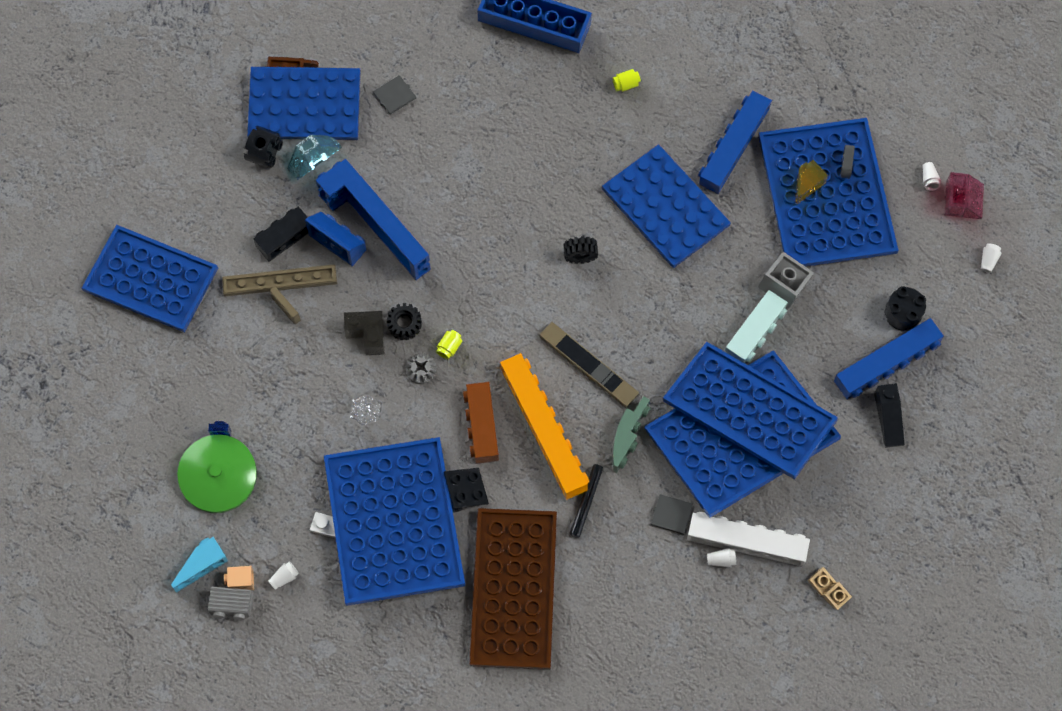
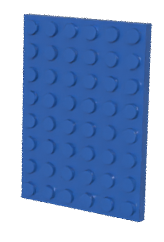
[758,118,899,267]
[644,350,841,518]
[324,437,465,606]

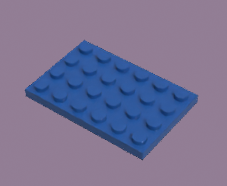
[247,67,361,140]
[602,144,731,268]
[82,224,218,333]

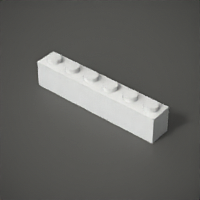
[687,512,810,567]

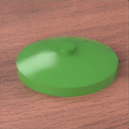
[177,435,257,513]

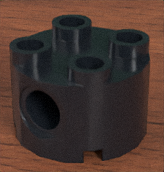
[244,126,283,168]
[884,286,926,331]

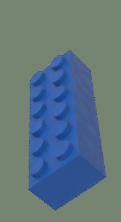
[477,0,592,53]

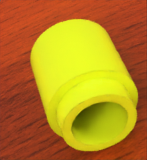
[612,69,641,92]
[436,330,462,360]

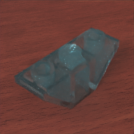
[287,135,342,180]

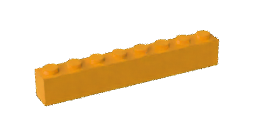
[500,353,589,500]

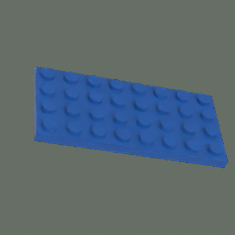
[663,342,838,480]

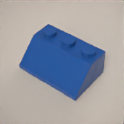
[305,212,366,267]

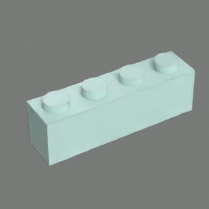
[725,290,788,363]

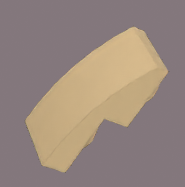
[807,567,852,610]

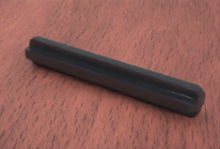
[570,464,603,538]

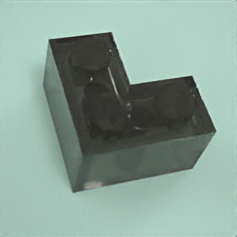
[344,311,385,355]

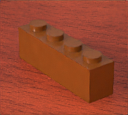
[463,382,499,464]

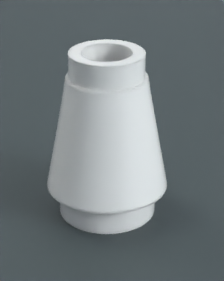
[923,162,941,191]
[981,244,1002,273]
[707,548,736,567]
[268,561,299,590]

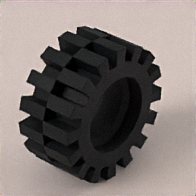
[563,236,598,264]
[387,303,422,340]

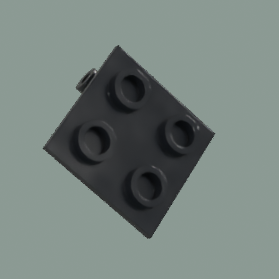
[444,468,489,512]

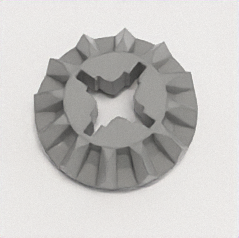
[406,354,437,383]

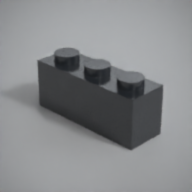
[253,206,308,262]

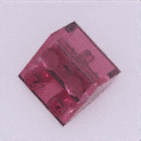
[944,172,984,219]

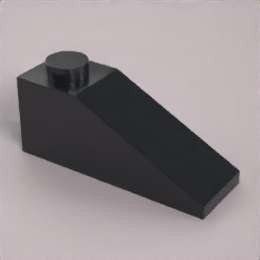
[874,383,905,448]

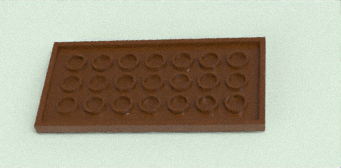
[469,508,557,670]

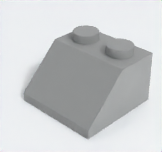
[758,252,814,308]

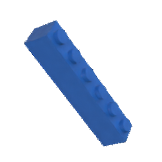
[698,90,772,194]
[834,318,944,399]

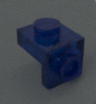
[208,421,231,437]

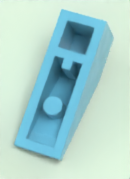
[171,537,228,593]

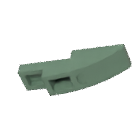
[613,396,651,473]

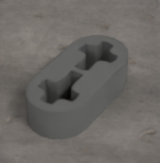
[840,144,855,179]

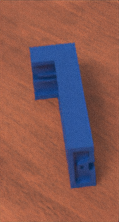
[316,159,431,280]

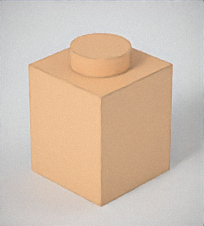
[224,566,254,590]

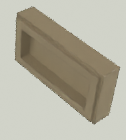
[270,287,301,324]

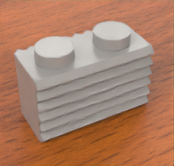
[208,587,253,620]

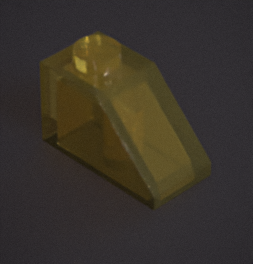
[795,160,828,204]

